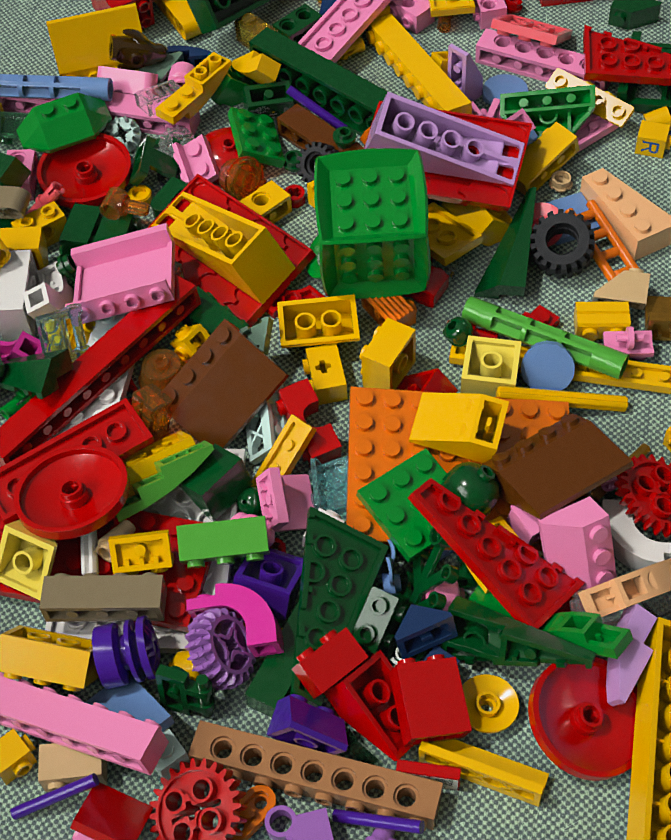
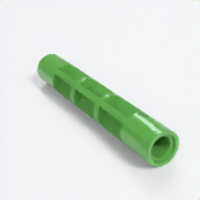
[461,296,629,380]

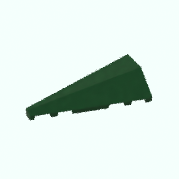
[474,187,537,299]
[0,348,74,399]
[441,596,596,669]

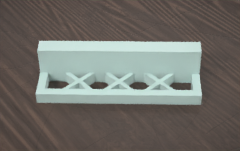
[246,384,287,465]

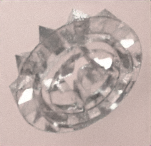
[158,125,195,158]

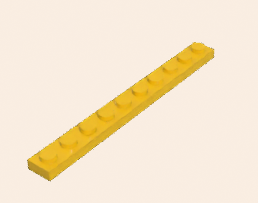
[449,345,671,394]

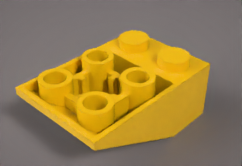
[408,393,509,463]

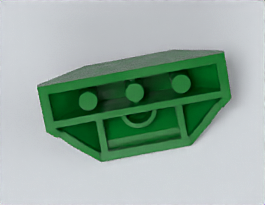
[500,85,596,140]
[16,92,112,153]

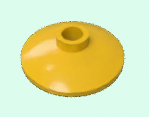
[462,674,519,733]

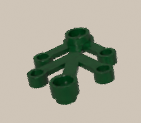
[397,527,459,629]

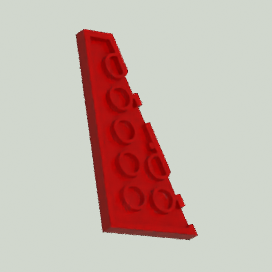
[408,478,585,629]

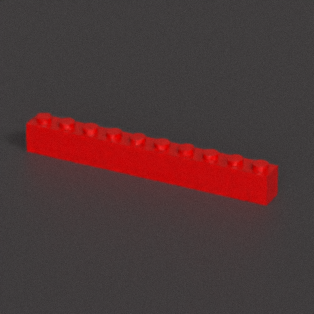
[0,274,201,467]

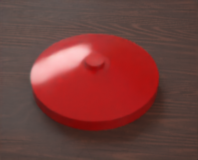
[36,133,132,208]
[13,445,130,540]
[528,657,637,781]

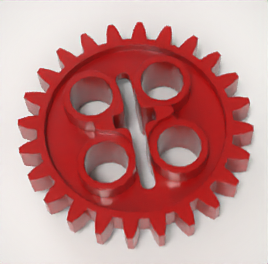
[614,454,671,538]
[148,758,248,840]

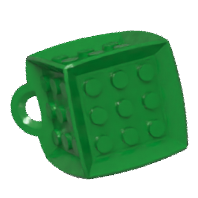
[306,148,431,299]

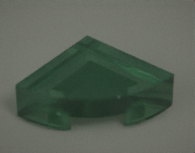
[346,729,378,765]

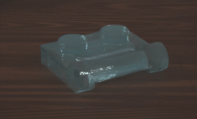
[35,303,90,362]

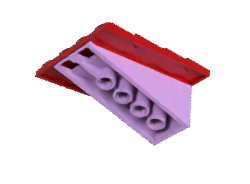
[364,92,533,211]

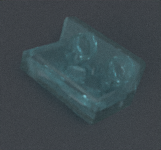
[308,456,348,514]

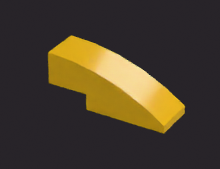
[231,51,281,84]

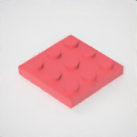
[490,14,573,48]

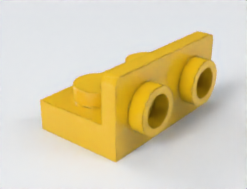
[108,530,174,575]

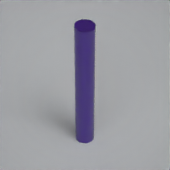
[286,86,348,129]
[10,773,99,820]
[332,809,425,834]

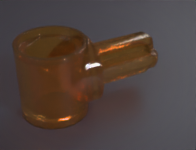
[99,187,150,220]

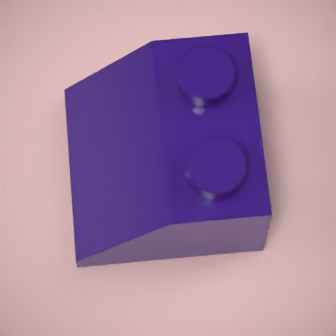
[233,548,303,621]
[266,694,348,755]

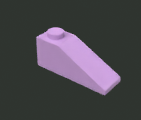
[448,43,483,102]

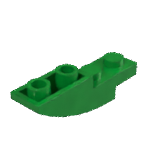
[539,611,633,659]

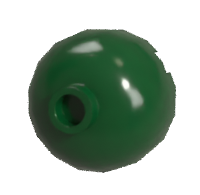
[441,462,500,518]

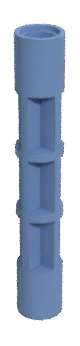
[0,74,113,101]

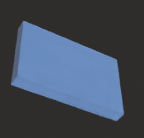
[85,674,175,732]

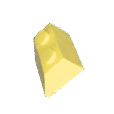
[461,335,521,397]

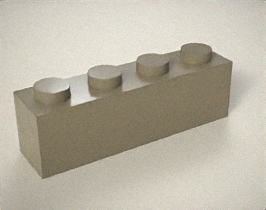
[39,572,167,622]

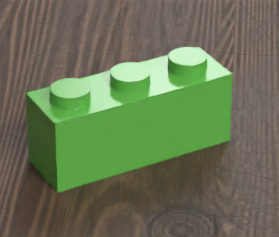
[176,516,270,569]

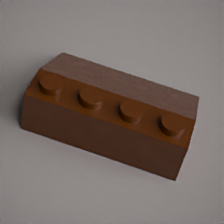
[155,319,289,449]
[482,414,634,520]

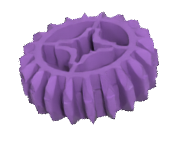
[184,608,257,691]

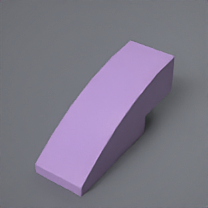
[606,604,657,706]

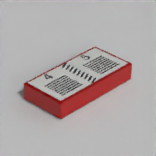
[396,759,461,790]

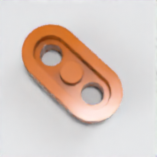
[232,785,277,840]

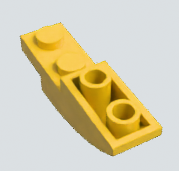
[155,52,232,125]

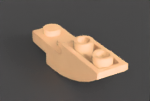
[578,558,671,617]

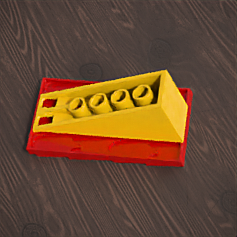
[147,174,316,328]

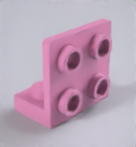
[256,467,315,532]

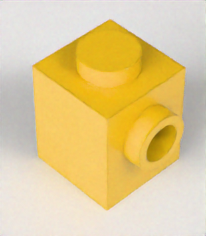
[0,728,37,785]

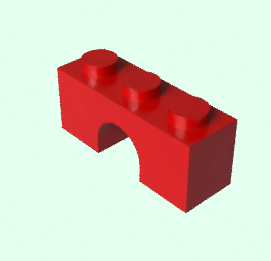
[275,378,342,469]

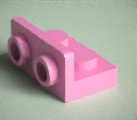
[172,134,221,183]

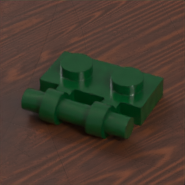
[155,664,215,718]

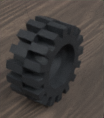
[296,142,339,184]

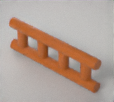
[565,200,640,282]

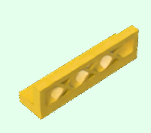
[419,739,549,807]

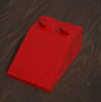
[323,650,414,761]

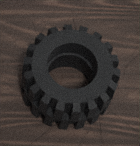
[530,209,595,279]

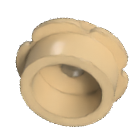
[549,170,573,193]

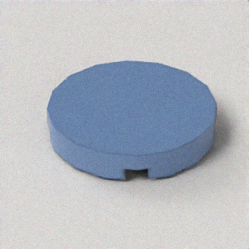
[482,74,528,106]
[521,340,575,391]

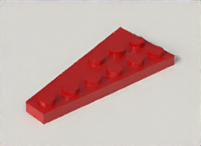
[583,25,671,86]

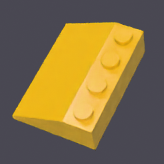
[46,3,142,77]

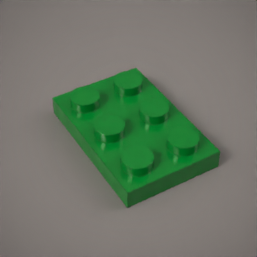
[227,107,285,168]

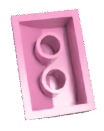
[538,496,617,592]

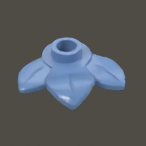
[382,539,402,593]

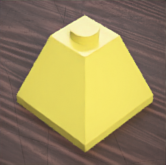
[0,520,57,600]

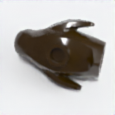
[109,29,168,70]

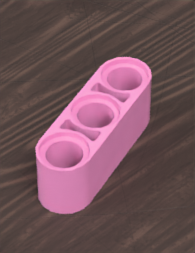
[97,66,158,98]

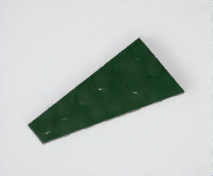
[290,507,389,707]

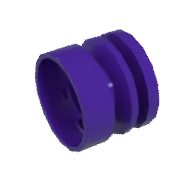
[92,616,161,690]

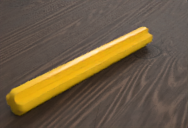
[496,386,629,412]

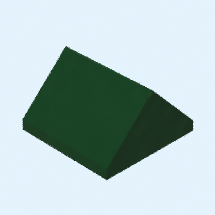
[178,444,253,522]

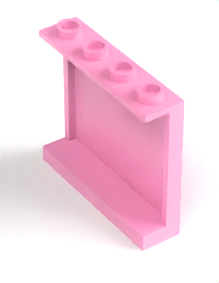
[65,223,175,326]

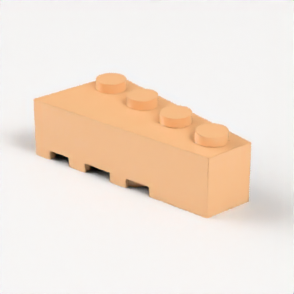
[580,168,671,261]

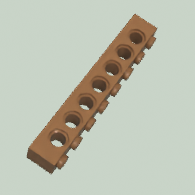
[188,720,443,831]

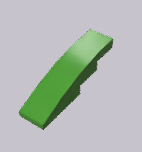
[115,441,214,522]

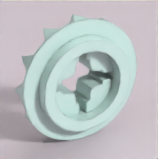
[104,116,141,152]

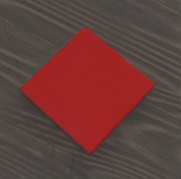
[70,782,154,840]

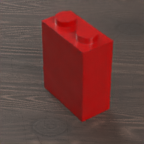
[389,654,472,747]

